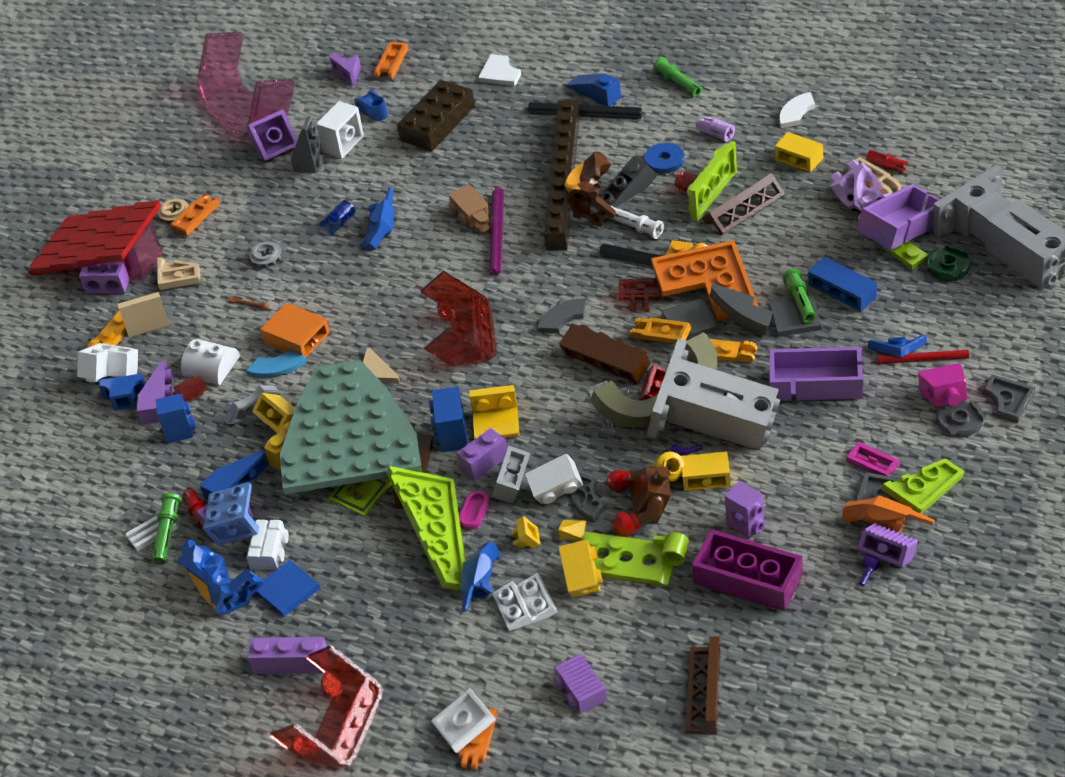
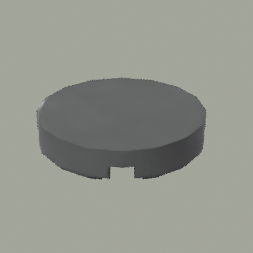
[936,401,984,437]

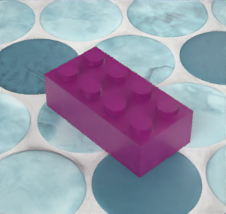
[692,529,803,611]

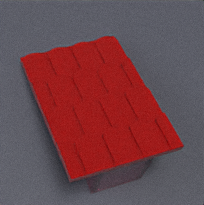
[28,200,163,281]

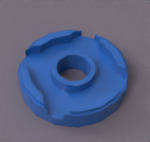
[644,143,684,174]

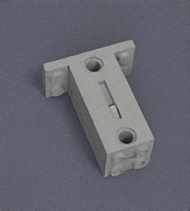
[647,338,780,450]

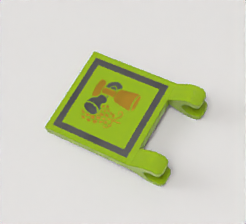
[328,478,392,517]

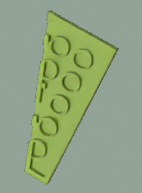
[386,466,465,591]

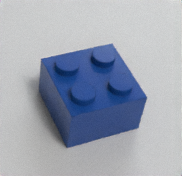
[429,386,468,452]

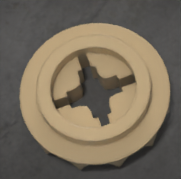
[158,199,189,223]

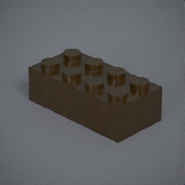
[397,80,475,152]

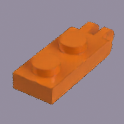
[459,708,498,770]

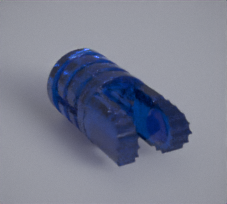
[319,200,356,235]

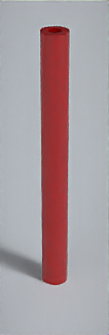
[877,350,969,364]

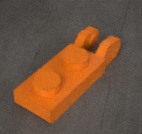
[170,194,220,236]

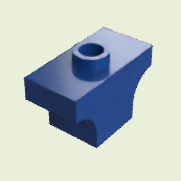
[99,373,146,410]

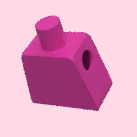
[918,363,967,407]

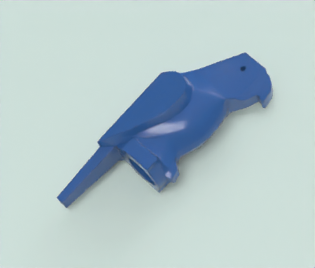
[360,187,395,251]
[460,541,500,612]

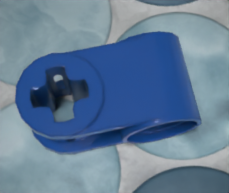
[354,89,388,121]

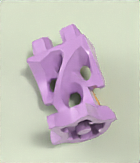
[829,160,890,220]

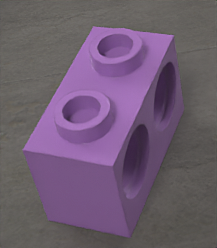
[79,261,130,294]

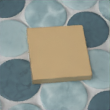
[118,292,170,337]

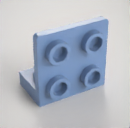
[203,482,259,546]

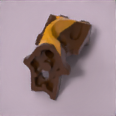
[564,151,616,227]

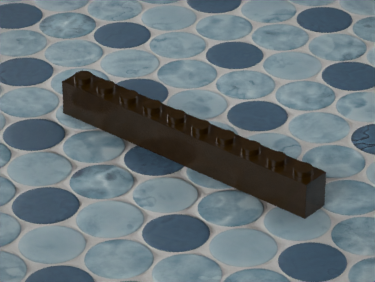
[544,100,580,251]

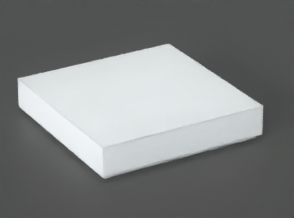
[431,689,496,753]

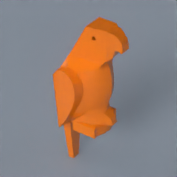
[842,495,935,534]

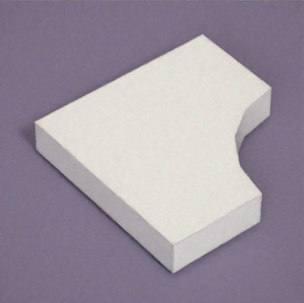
[478,54,521,86]

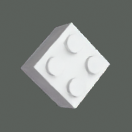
[316,101,364,159]

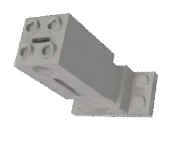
[933,165,1065,289]

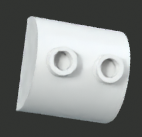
[181,339,240,386]

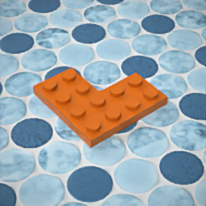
[651,240,759,321]

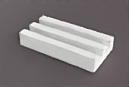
[125,516,178,552]

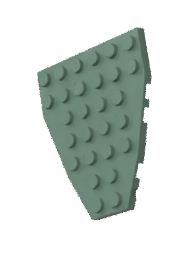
[280,360,422,494]

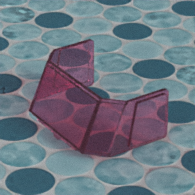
[197,32,295,139]

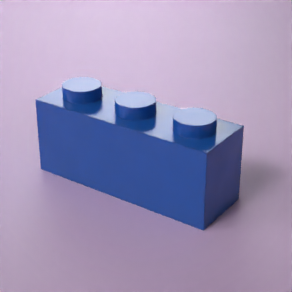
[808,257,877,312]

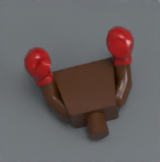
[607,466,671,537]

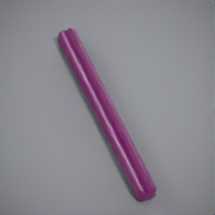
[489,187,504,276]

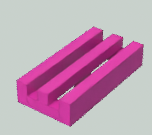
[846,442,900,476]

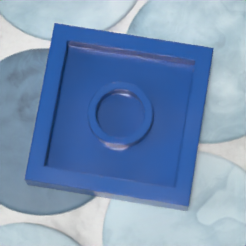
[255,560,320,617]

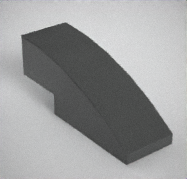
[710,284,773,335]

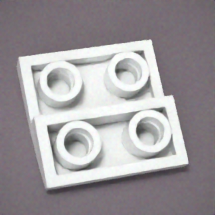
[492,573,557,631]

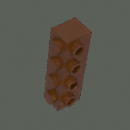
[559,323,651,384]

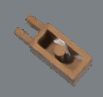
[448,184,491,235]

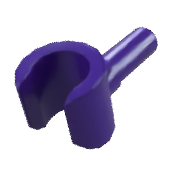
[670,444,703,456]
[859,554,880,586]

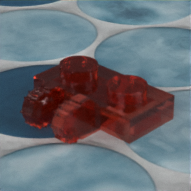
[618,278,662,312]

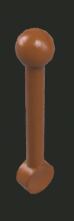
[230,296,269,310]

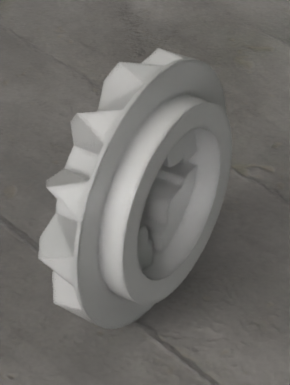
[249,242,282,267]

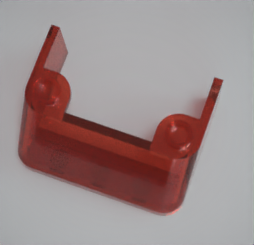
[421,270,497,366]
[270,645,383,768]

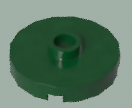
[927,245,971,281]

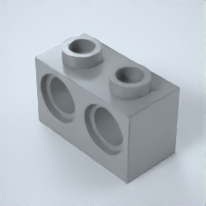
[491,446,530,503]

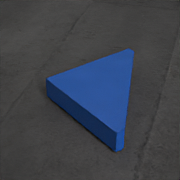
[868,335,927,357]

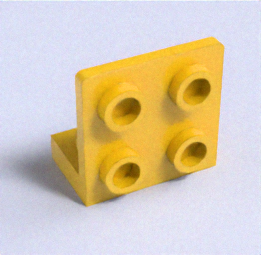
[469,385,520,439]

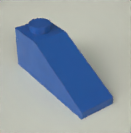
[565,73,621,106]
[200,450,269,500]

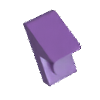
[329,53,361,86]

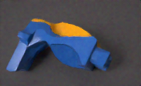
[178,539,264,615]

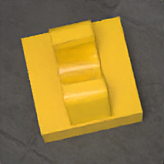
[512,516,540,548]

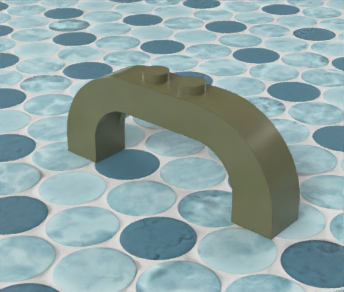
[590,332,717,428]

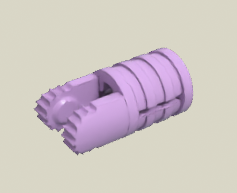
[695,117,735,142]

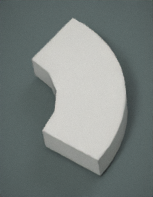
[780,92,815,128]

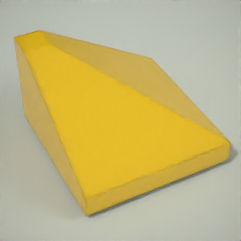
[558,520,586,541]

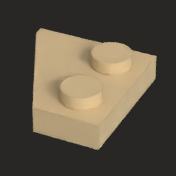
[157,257,200,290]

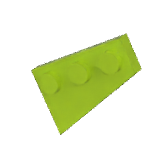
[881,459,965,514]

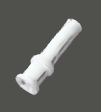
[607,206,664,239]

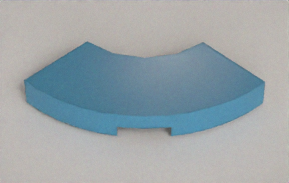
[246,350,307,378]

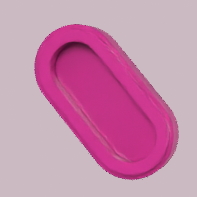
[459,491,490,530]

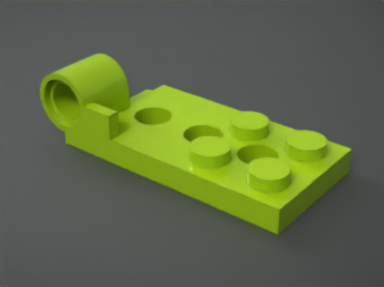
[687,141,737,221]
[583,532,689,587]

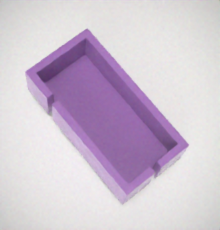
[857,184,940,250]
[770,347,863,401]

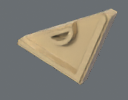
[363,348,400,383]

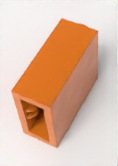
[260,302,330,357]

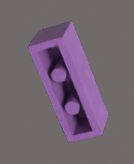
[248,637,329,674]

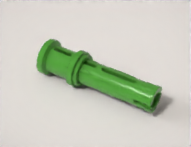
[653,57,703,97]
[782,268,816,323]
[151,493,182,563]

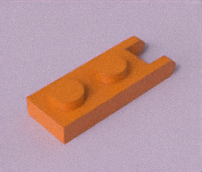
[374,42,408,79]

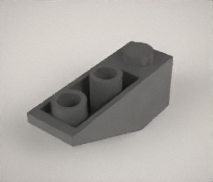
[291,116,323,173]
[599,155,657,208]

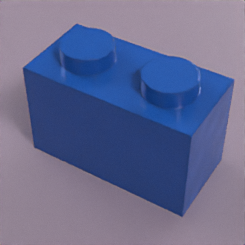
[155,393,196,443]

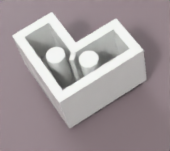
[77,343,138,382]

